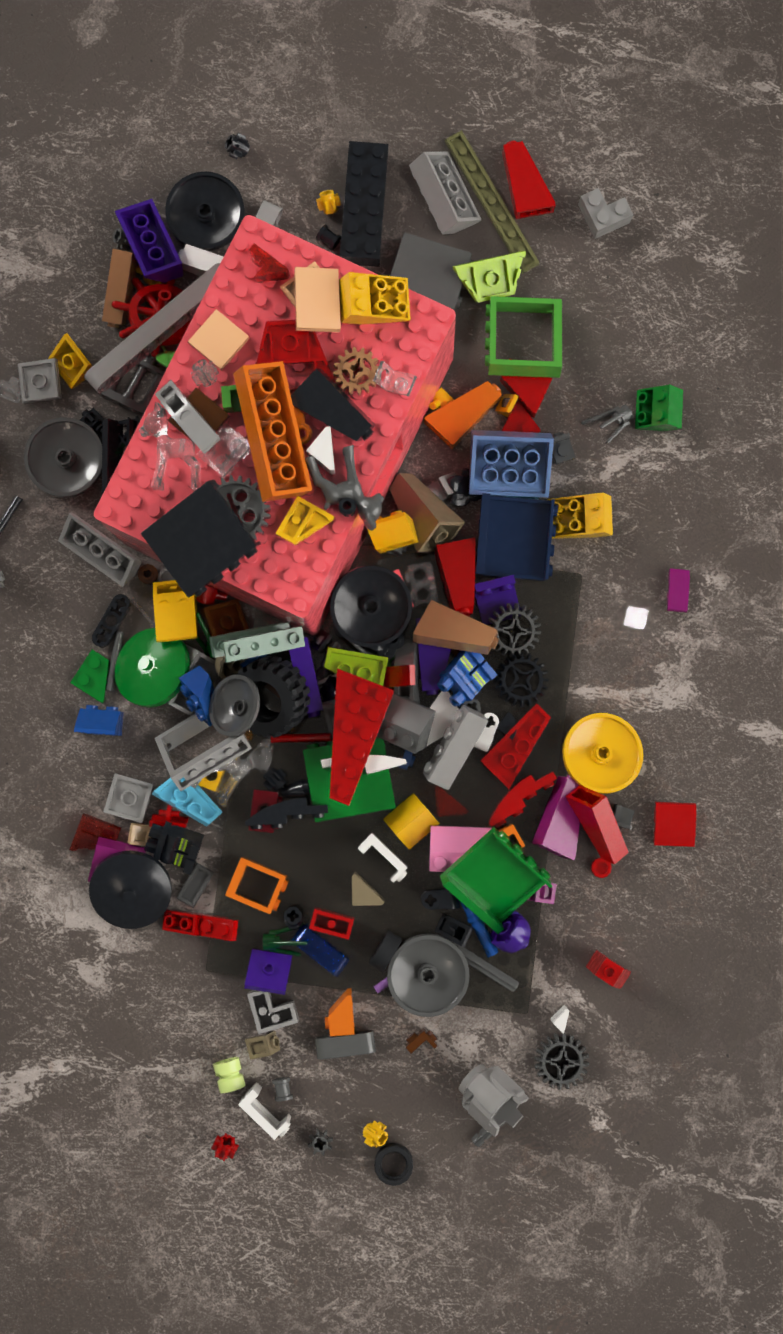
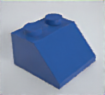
[74,705,124,736]

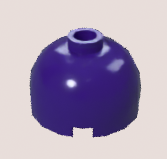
[491,911,531,953]

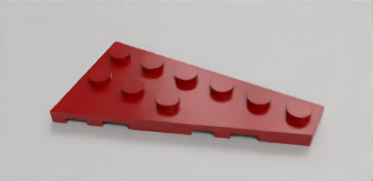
[330,668,395,806]

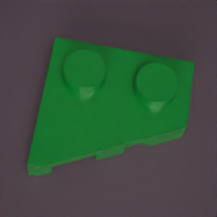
[70,649,110,704]

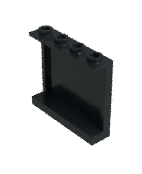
[141,480,261,597]

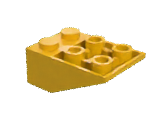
[339,272,410,325]
[547,493,613,539]
[153,580,197,642]

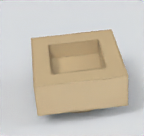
[128,823,151,846]

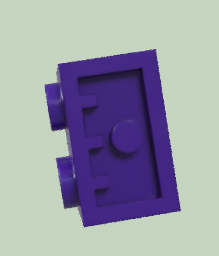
[475,575,521,625]

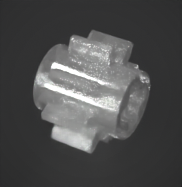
[190,359,219,387]

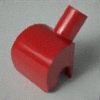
[196,585,227,605]

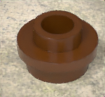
[138,564,158,584]

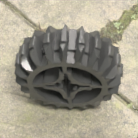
[488,603,541,657]
[534,1033,590,1090]

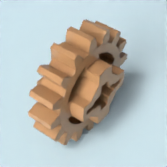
[333,347,381,396]

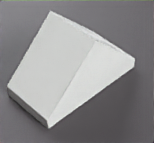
[306,426,335,475]

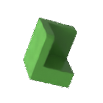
[221,385,242,413]

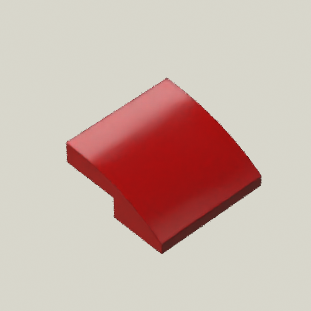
[653,802,696,847]

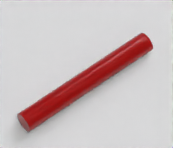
[270,733,331,743]

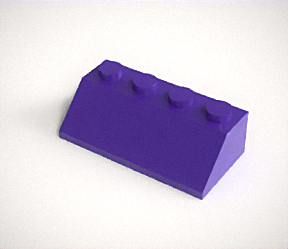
[115,199,183,283]

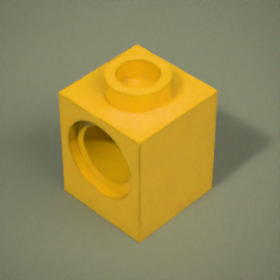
[196,767,226,792]

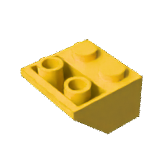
[367,511,418,554]

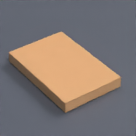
[294,267,341,332]

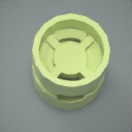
[213,1057,246,1093]

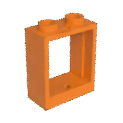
[225,857,289,914]

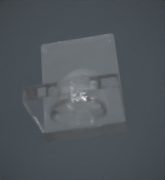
[373,361,417,396]

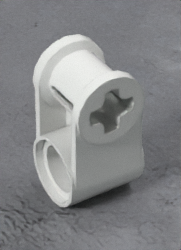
[474,713,499,752]

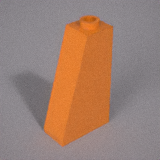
[424,381,502,449]

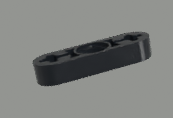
[92,594,131,648]

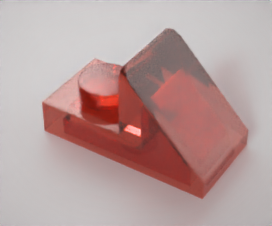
[249,243,290,283]

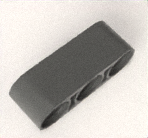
[315,1030,376,1060]

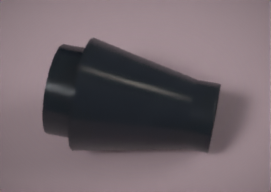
[281,778,311,799]

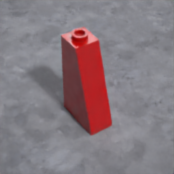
[502,141,556,220]
[435,537,476,616]
[566,785,629,865]
[586,950,631,989]

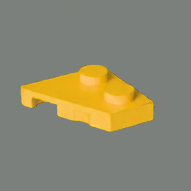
[276,496,335,545]

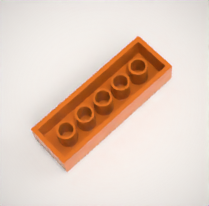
[233,361,312,502]

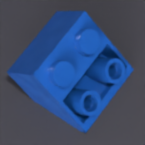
[179,666,215,726]

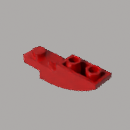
[488,771,557,828]
[162,910,238,941]

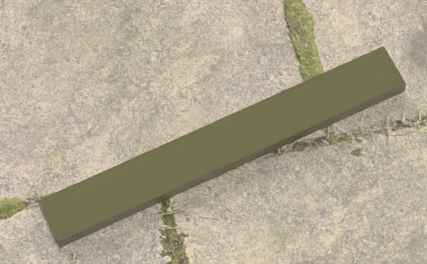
[445,130,540,274]

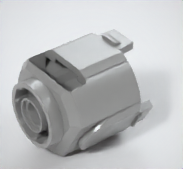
[459,1064,529,1137]

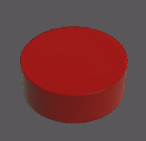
[591,857,612,878]

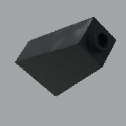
[291,368,376,441]

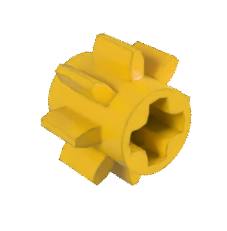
[316,190,341,215]
[363,1121,388,1148]

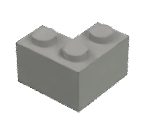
[578,188,633,239]
[247,990,299,1034]

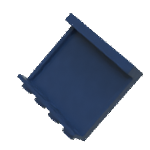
[475,493,558,581]

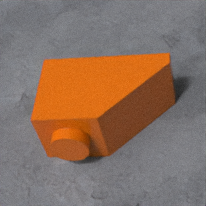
[325,988,355,1036]

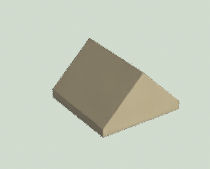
[352,871,385,906]

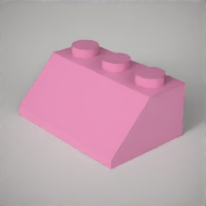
[429,825,492,872]

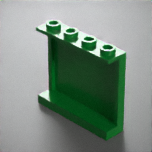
[303,737,396,822]
[440,827,552,934]

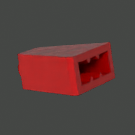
[500,358,552,418]

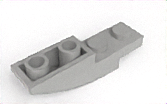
[155,380,221,454]

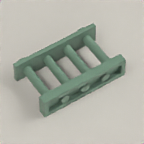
[209,622,305,663]

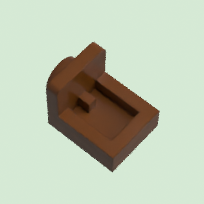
[405,1028,438,1054]

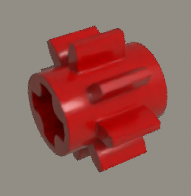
[211,1133,239,1161]

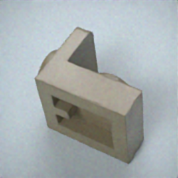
[245,1031,280,1060]

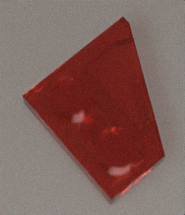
[69,813,121,851]

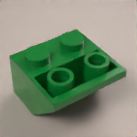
[635,384,683,431]

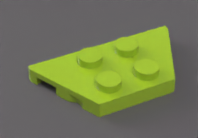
[452,251,526,303]

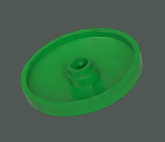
[115,628,190,708]

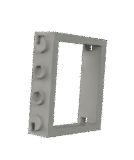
[155,713,252,791]

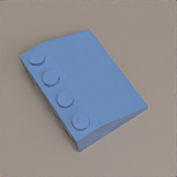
[469,430,554,498]

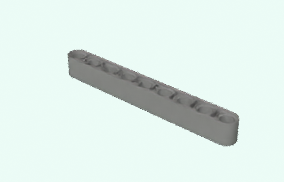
[84,263,220,393]

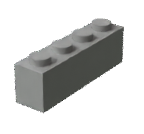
[423,704,488,790]

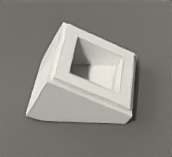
[550,1005,569,1033]

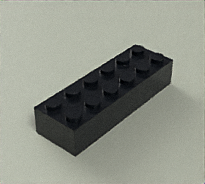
[340,141,389,267]

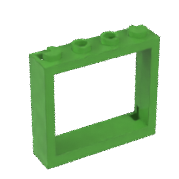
[485,296,562,378]

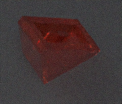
[434,785,469,817]

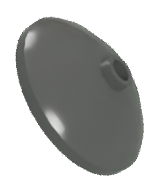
[209,675,260,737]

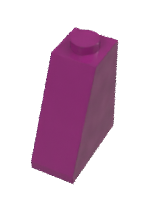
[88,837,146,882]

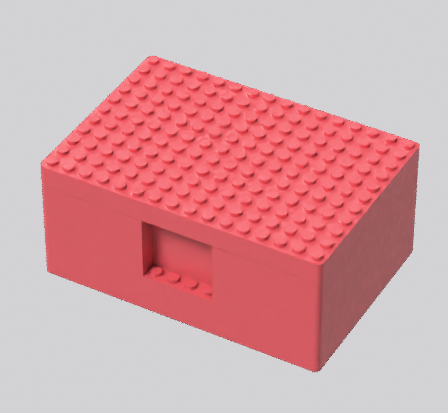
[94,215,456,635]

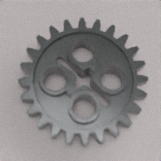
[217,475,271,541]

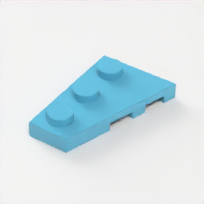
[152,777,223,827]

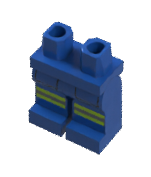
[437,650,497,706]

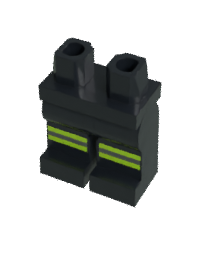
[144,821,204,875]

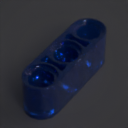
[291,924,350,977]

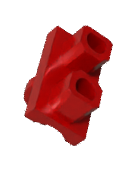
[149,804,189,828]

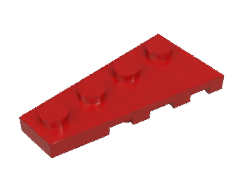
[480,703,551,789]

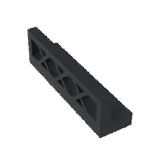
[102,419,134,495]

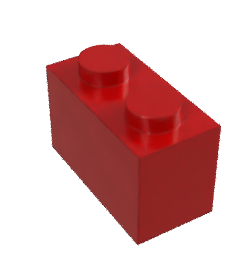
[309,907,355,940]

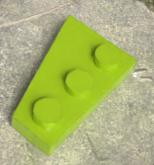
[324,647,388,686]

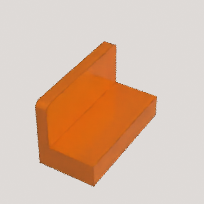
[498,824,525,848]

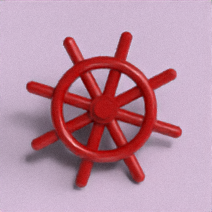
[111,277,192,357]

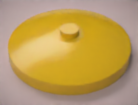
[562,713,643,794]

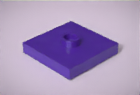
[244,949,292,995]

